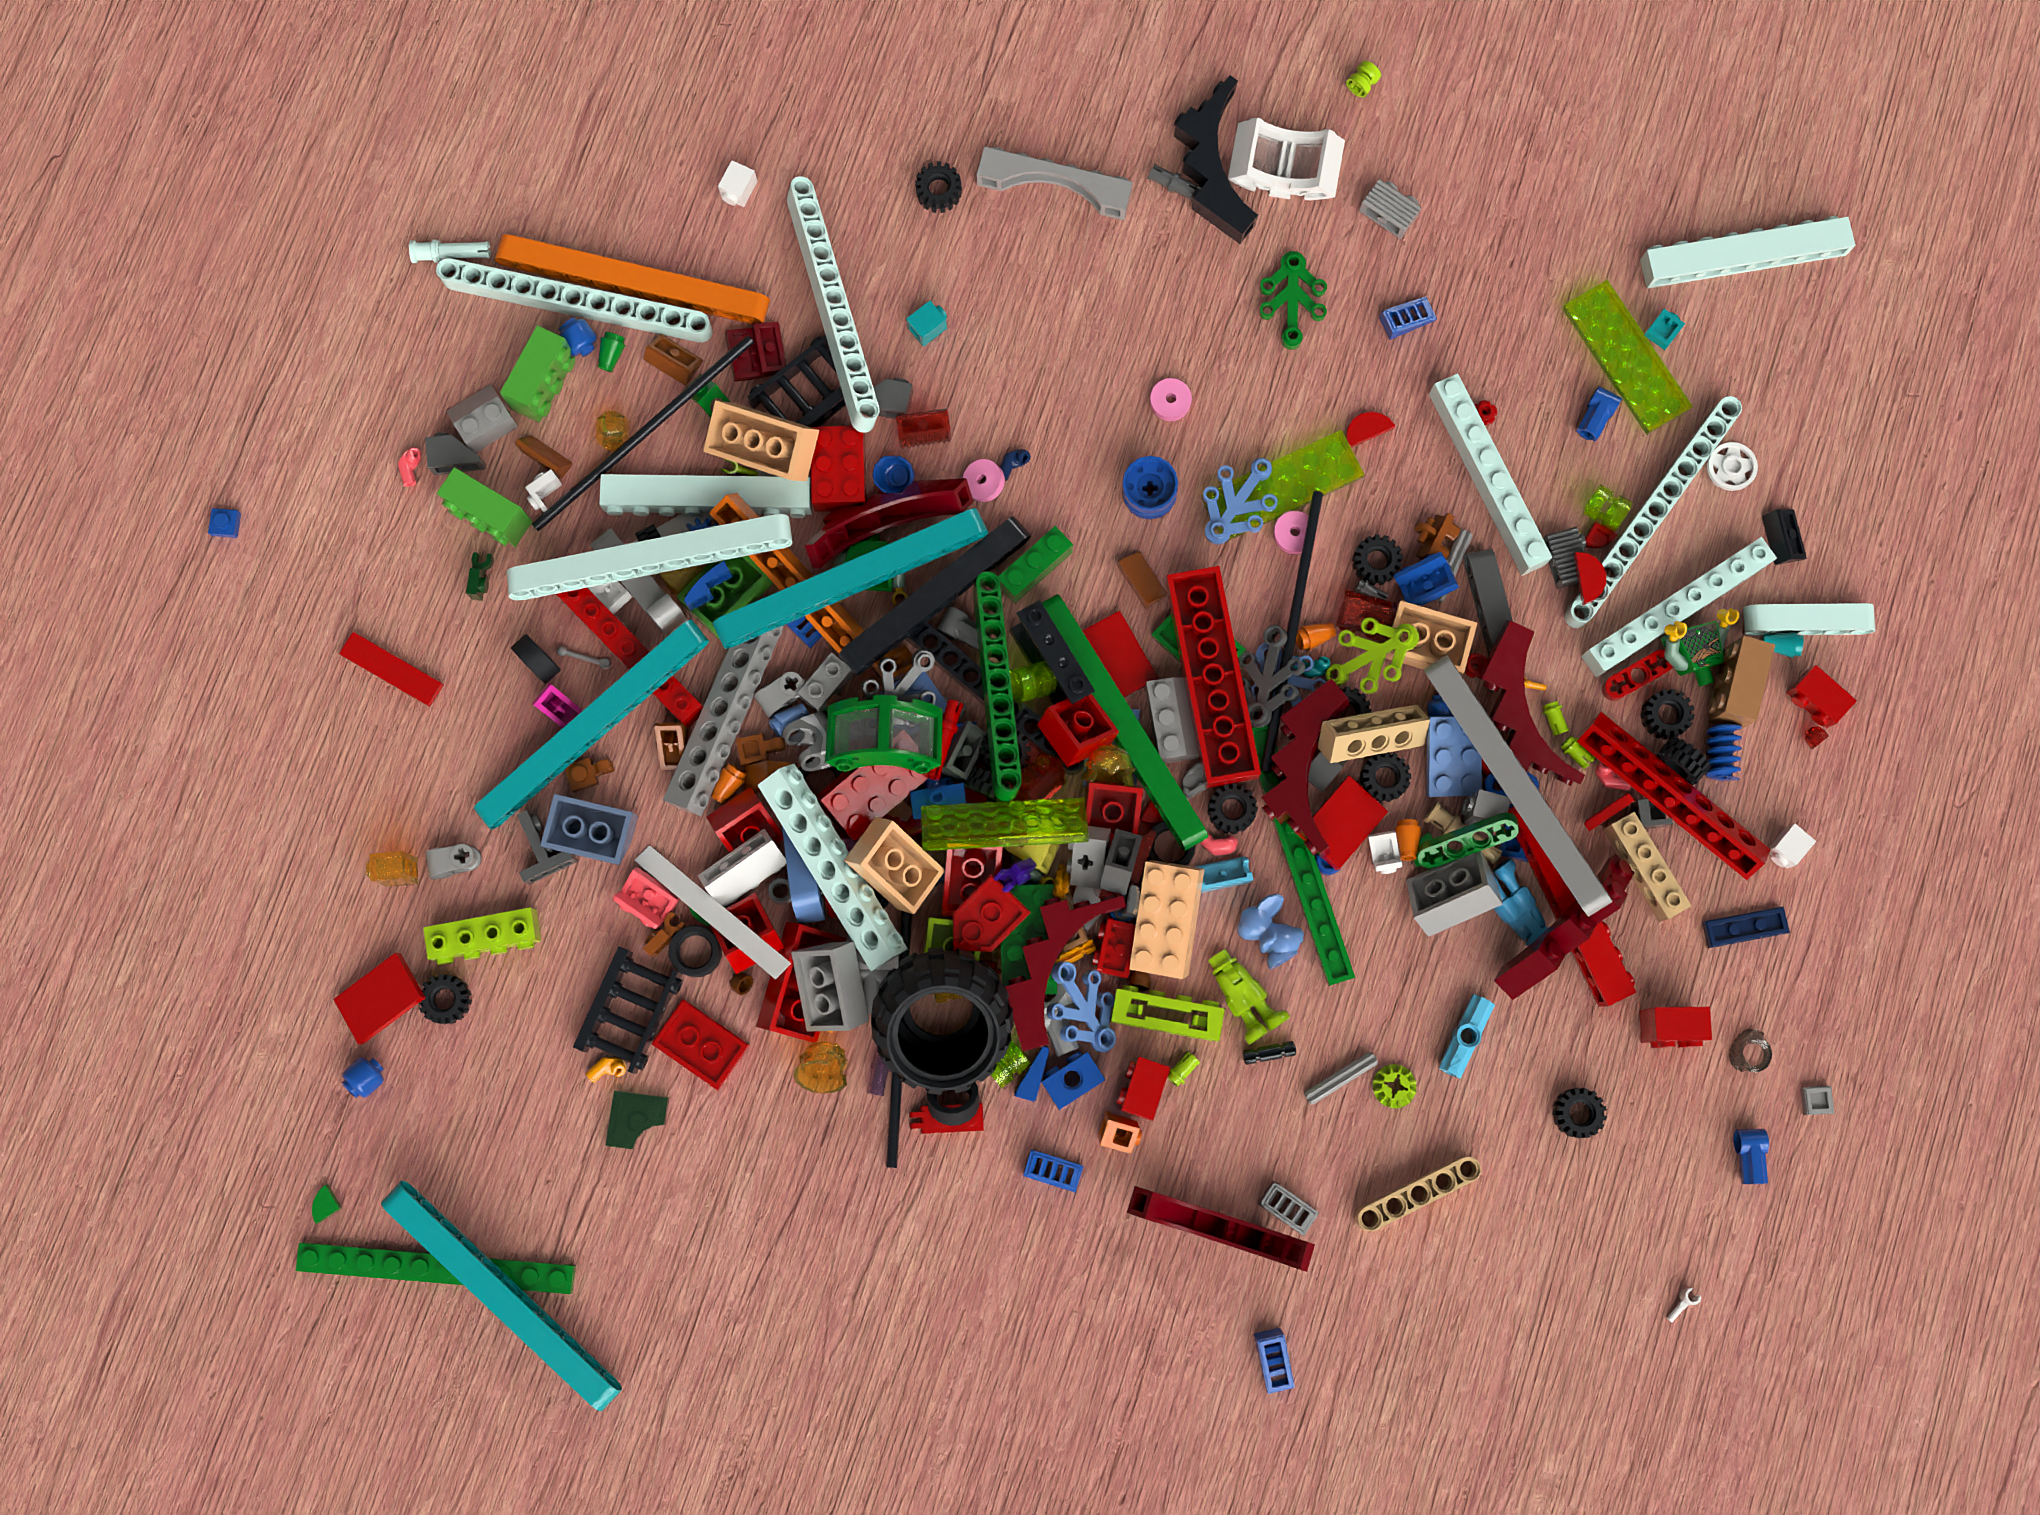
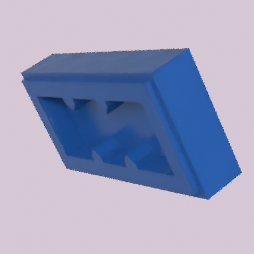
[910,783,968,820]

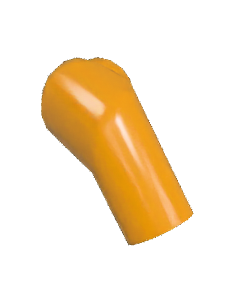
[585,1056,626,1083]

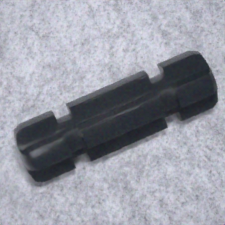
[1242,1041,1296,1065]

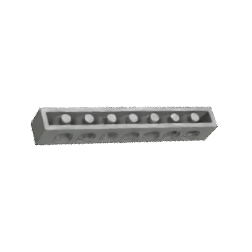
[663,625,784,817]

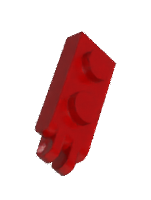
[909,1103,984,1134]

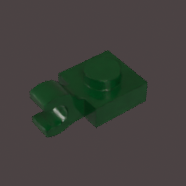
[466,552,494,601]

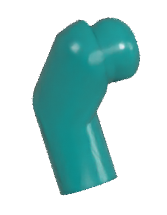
[1293,655,1331,678]

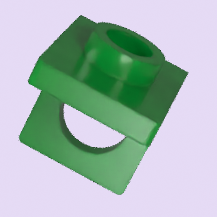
[690,374,731,418]

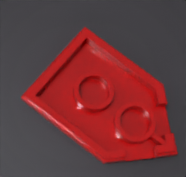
[953,874,1031,952]

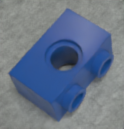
[1041,1051,1105,1110]

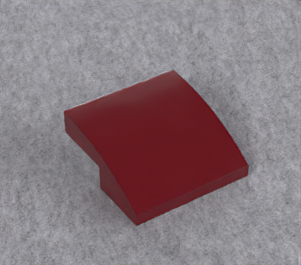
[725,322,787,382]

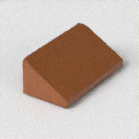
[644,334,703,385]
[515,436,572,478]
[1117,551,1167,609]

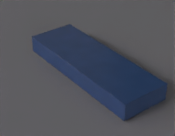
[1702,906,1790,949]

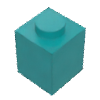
[906,300,948,347]

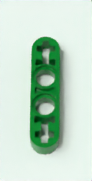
[1418,812,1519,868]

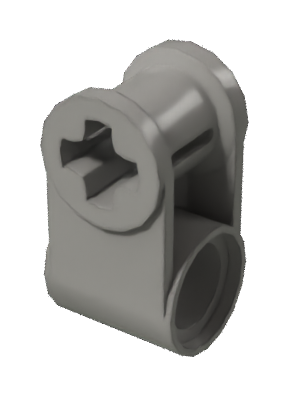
[754,672,805,719]
[425,844,481,879]

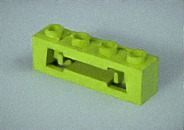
[1110,985,1225,1042]

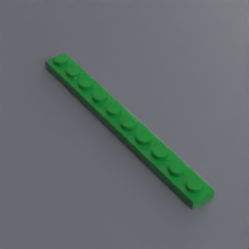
[1252,723,1355,986]
[295,1242,576,1294]

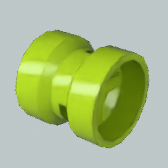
[1346,60,1381,98]

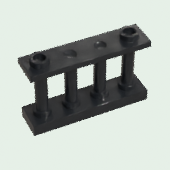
[747,334,861,427]
[1009,600,1095,705]
[573,947,683,1074]

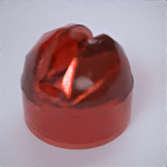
[1804,726,1829,749]

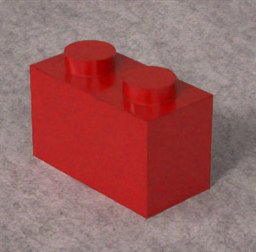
[1786,665,1857,728]

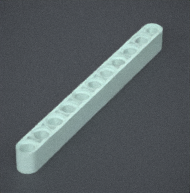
[787,176,880,433]
[436,258,713,343]
[1564,396,1742,628]
[507,514,792,600]

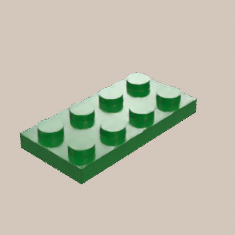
[1001,884,1057,995]

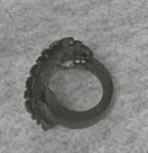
[1729,1029,1772,1072]

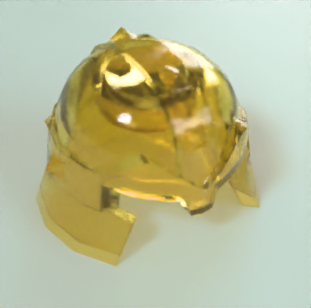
[1081,744,1135,786]
[793,1041,848,1094]

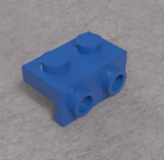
[1393,552,1459,606]

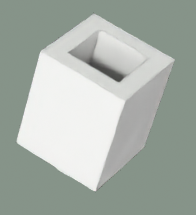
[718,161,758,207]
[1769,824,1816,868]

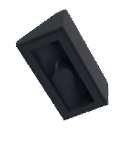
[1762,509,1807,565]

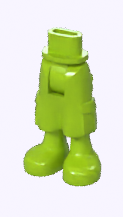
[1208,949,1290,1045]

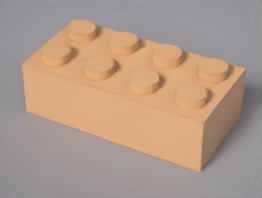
[703,400,819,481]
[1129,860,1205,979]

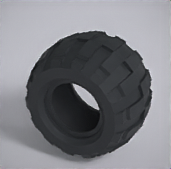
[871,947,1014,1095]

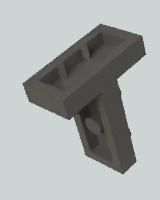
[517,810,578,885]

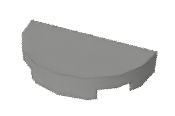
[1182,762,1208,800]

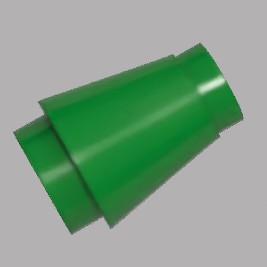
[597,332,626,372]

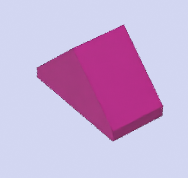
[532,683,583,728]

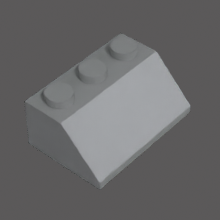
[1145,677,1199,764]
[1406,851,1503,937]
[791,941,869,1031]

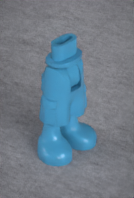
[1492,858,1549,945]

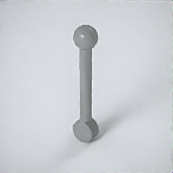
[557,646,611,669]

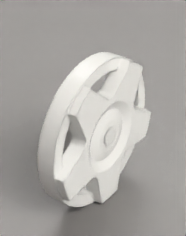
[1707,442,1758,491]

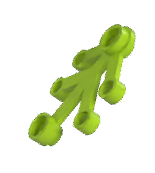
[1326,617,1419,694]

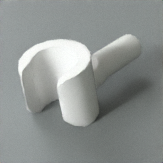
[1667,1288,1701,1323]

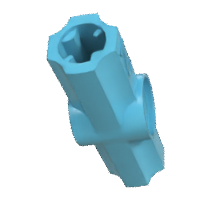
[1438,994,1495,1079]

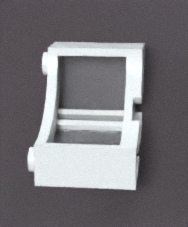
[1228,118,1345,200]

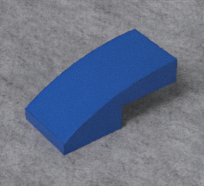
[684,561,732,611]

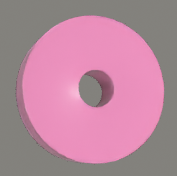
[1150,378,1192,421]
[963,459,1005,502]
[1273,511,1316,554]

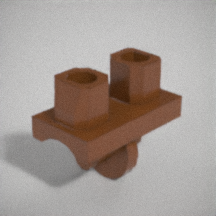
[1414,513,1461,560]

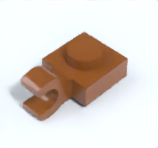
[736,733,786,766]
[565,758,615,792]
[642,912,686,958]

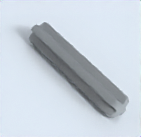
[1434,529,1472,603]
[1304,1052,1378,1104]

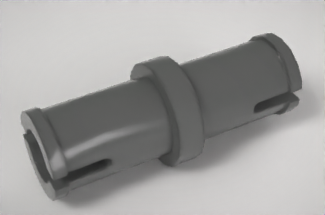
[1148,164,1199,201]

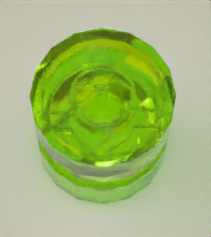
[1582,484,1633,532]
[1010,661,1057,703]
[991,1040,1031,1089]

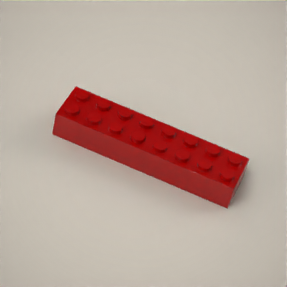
[1165,566,1261,788]

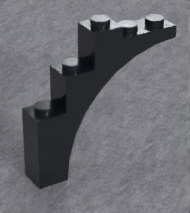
[1174,75,1258,244]

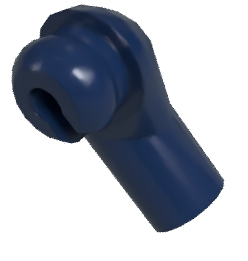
[1000,449,1031,481]

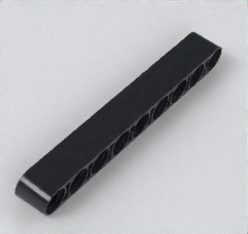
[839,516,1031,675]
[905,622,1084,776]

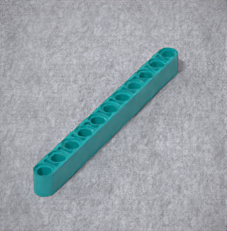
[713,508,989,649]
[474,620,709,830]
[381,1180,622,1411]

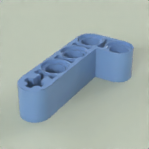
[782,826,826,924]

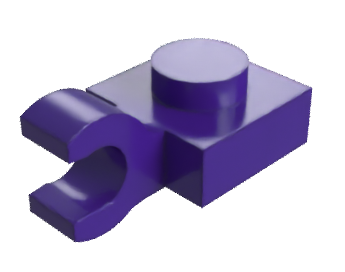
[993,857,1037,892]

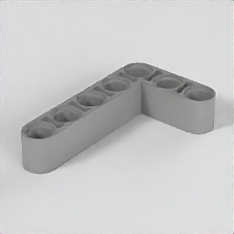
[590,528,688,637]

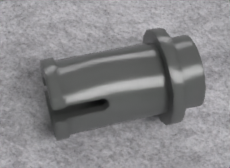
[1353,579,1389,609]

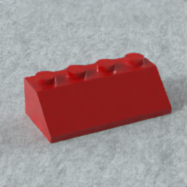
[756,922,847,1044]

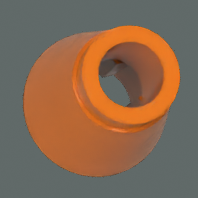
[1295,622,1336,651]
[711,763,746,804]
[1394,819,1422,861]

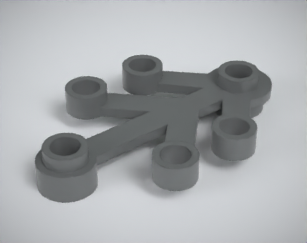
[1239,625,1305,728]
[859,649,936,737]

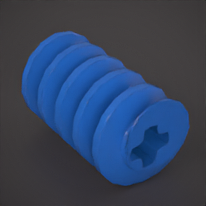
[1706,724,1742,781]

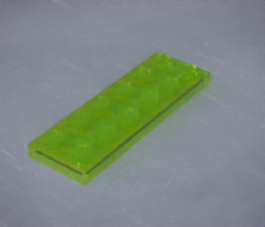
[1562,280,1693,435]
[1201,430,1365,541]
[921,798,1089,851]

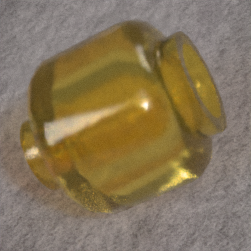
[595,410,629,451]

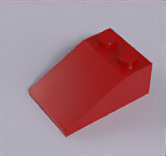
[942,828,1004,916]

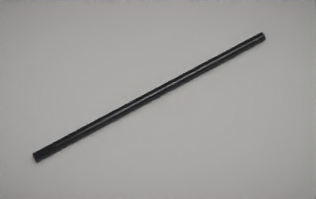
[532,335,754,531]
[1260,491,1323,773]
[886,911,912,1168]

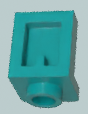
[1644,309,1686,350]

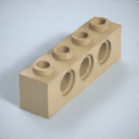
[1318,705,1430,763]
[1603,812,1692,922]

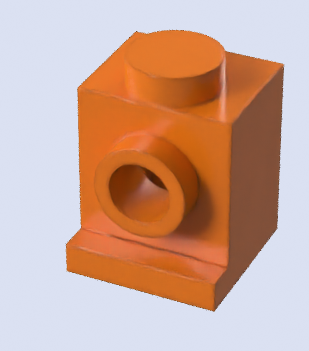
[1098,1111,1142,1154]

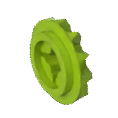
[1373,1064,1417,1108]

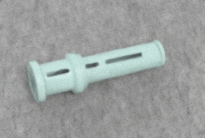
[409,239,491,263]

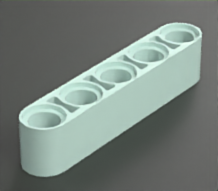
[1743,603,1876,636]

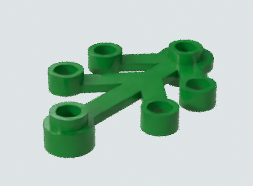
[1259,251,1327,350]

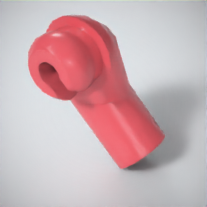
[398,447,422,487]
[1595,761,1631,791]
[1200,834,1238,856]

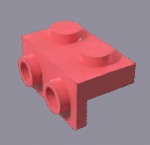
[612,867,680,929]

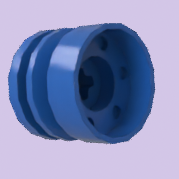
[1122,456,1178,520]

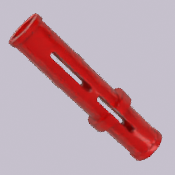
[923,699,964,780]

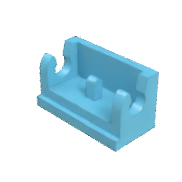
[1195,856,1253,893]

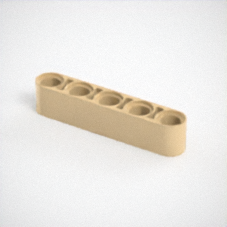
[1354,1156,1481,1232]

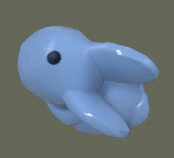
[1237,894,1304,970]

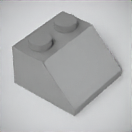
[447,384,518,453]

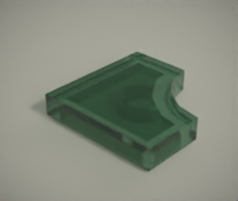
[605,1091,669,1149]

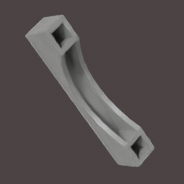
[977,147,1133,221]

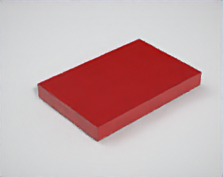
[1082,611,1158,698]
[1297,776,1389,871]
[333,952,426,1045]
[651,999,750,1090]

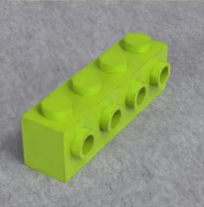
[423,907,542,965]

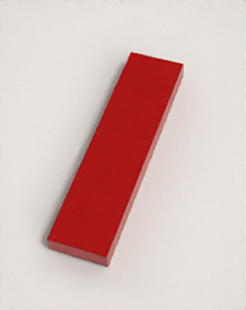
[339,632,444,707]

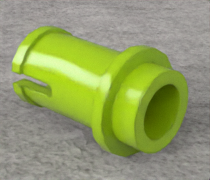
[1542,701,1569,736]
[1560,735,1595,769]
[1167,1051,1200,1087]

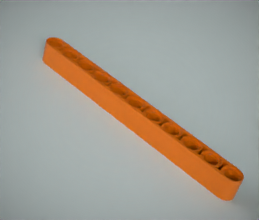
[494,234,770,325]

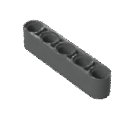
[1464,549,1513,656]

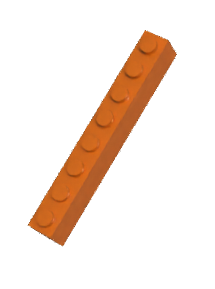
[709,493,864,653]

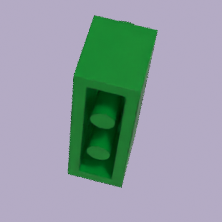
[998,526,1073,604]

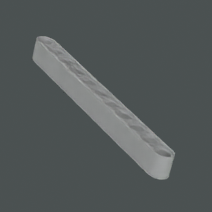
[1424,655,1613,917]

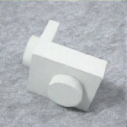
[525,469,562,512]
[587,581,632,615]
[1368,830,1403,874]

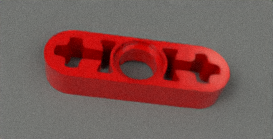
[1602,650,1673,701]

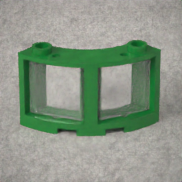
[825,695,943,774]

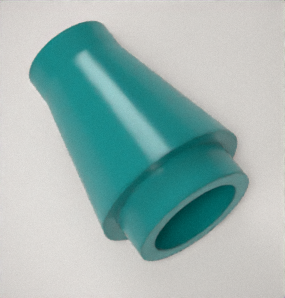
[1762,632,1804,658]

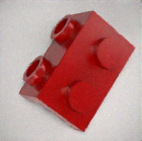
[1092,917,1136,979]

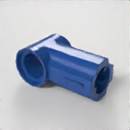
[1576,386,1622,441]
[1733,1129,1769,1184]

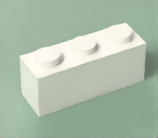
[698,829,787,908]

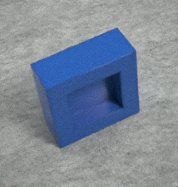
[208,508,241,538]

